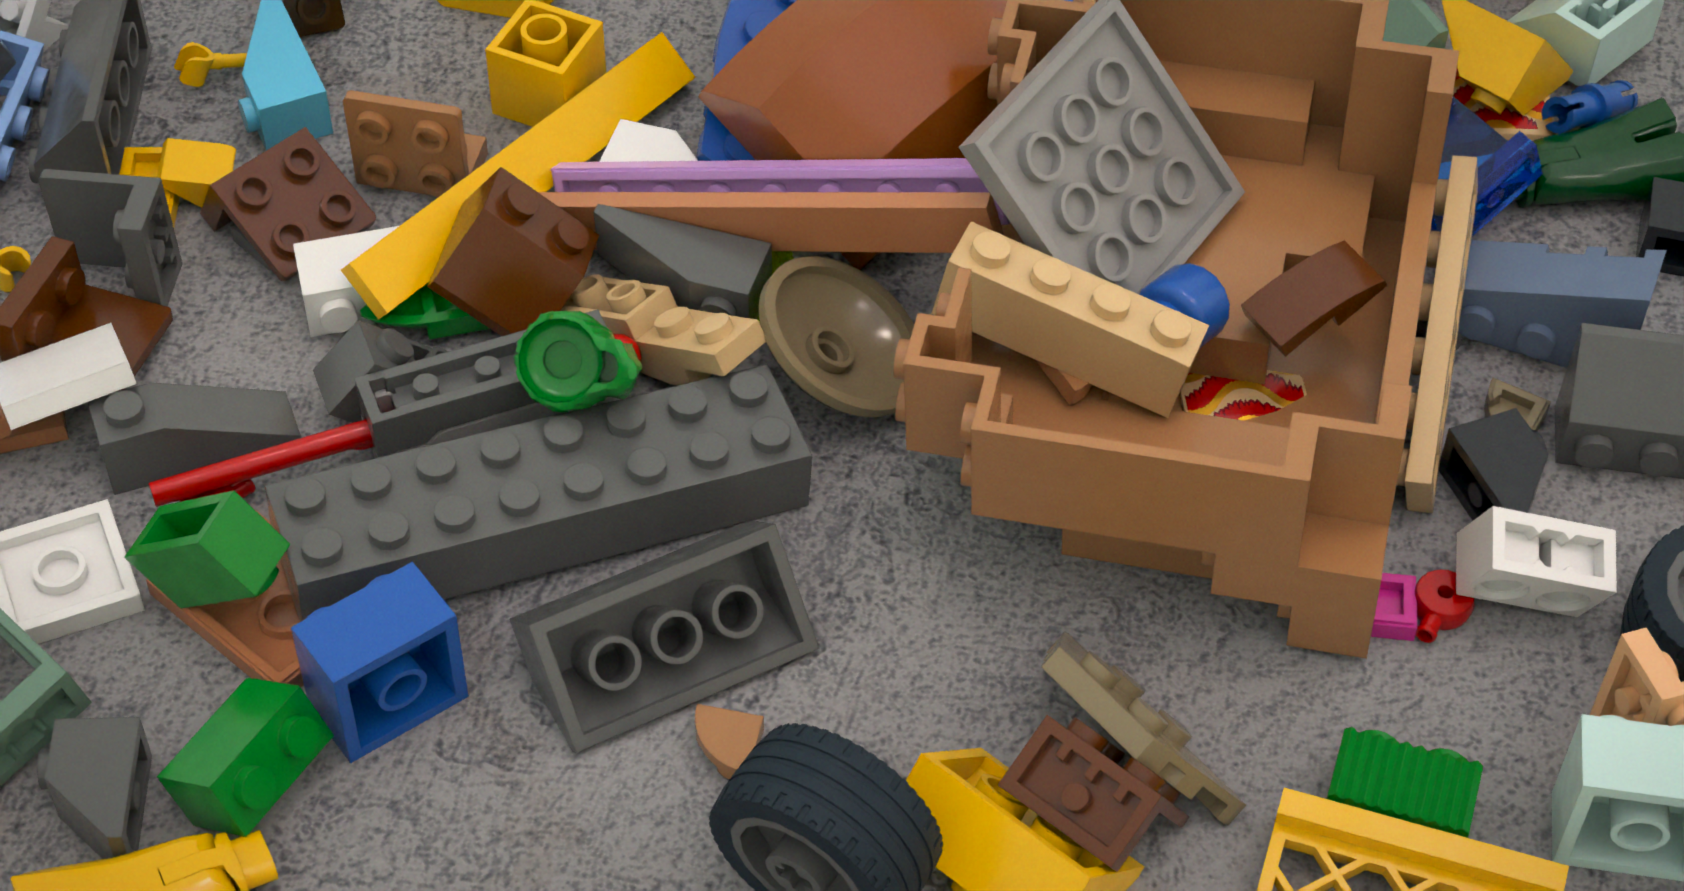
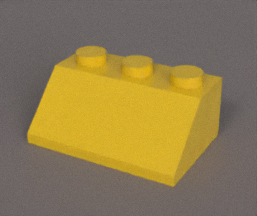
[906,747,1145,891]

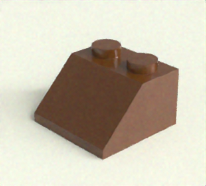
[427,167,599,336]

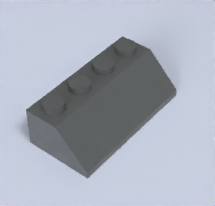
[28,0,152,206]
[1555,323,1684,479]
[509,520,820,753]

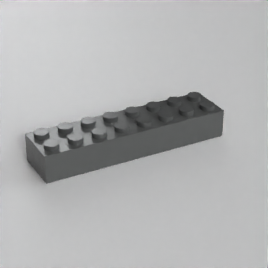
[265,364,812,622]

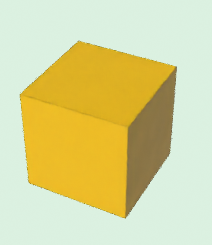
[485,0,606,127]

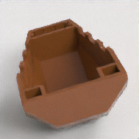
[698,0,1007,270]

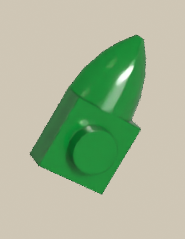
[360,282,490,340]

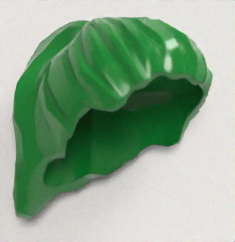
[513,311,643,413]

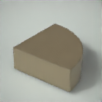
[1484,378,1551,432]

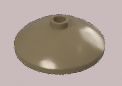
[759,256,914,417]

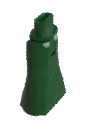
[1488,97,1684,208]

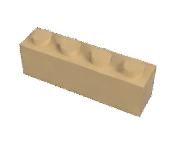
[931,222,1209,418]

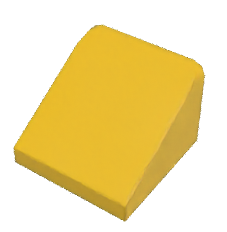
[157,138,236,208]

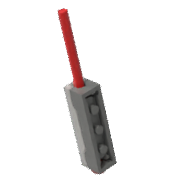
[148,309,642,507]

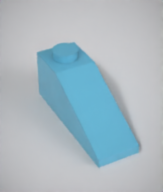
[238,0,333,150]

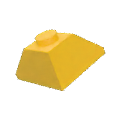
[1442,0,1573,116]

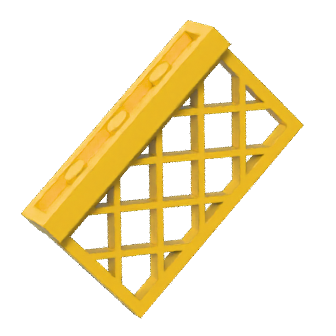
[1257,787,1569,891]

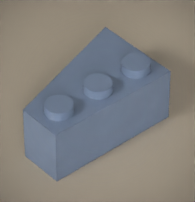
[1458,240,1667,368]

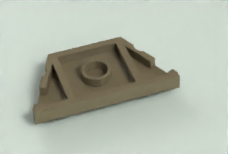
[1041,631,1246,825]

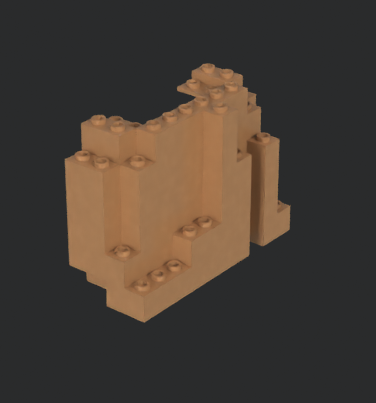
[894,0,1459,659]

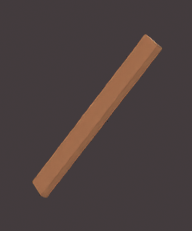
[538,192,1005,253]

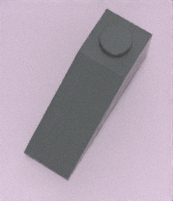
[594,204,772,319]
[88,383,301,495]

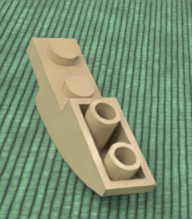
[561,274,766,386]

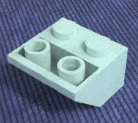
[1508,0,1665,86]

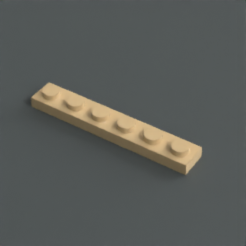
[1396,155,1478,513]

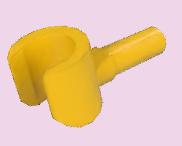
[174,42,247,87]
[0,246,31,292]

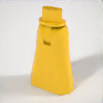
[10,830,278,891]

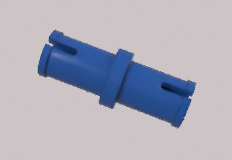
[1542,80,1638,134]

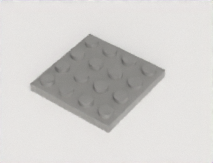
[958,0,1245,294]

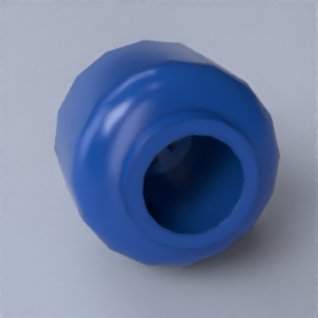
[1139,263,1230,349]

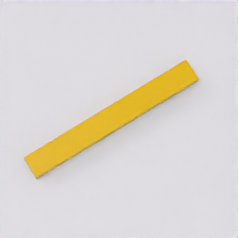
[341,32,696,320]

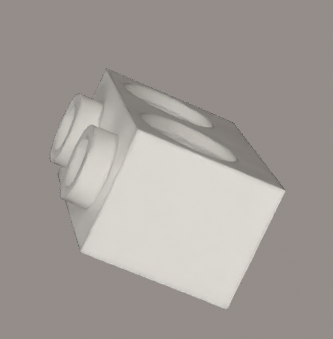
[1456,506,1617,617]

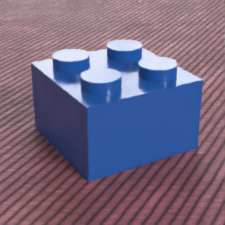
[291,561,469,763]

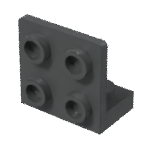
[38,169,183,306]

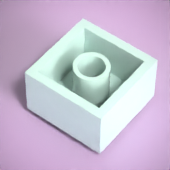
[1552,714,1684,882]

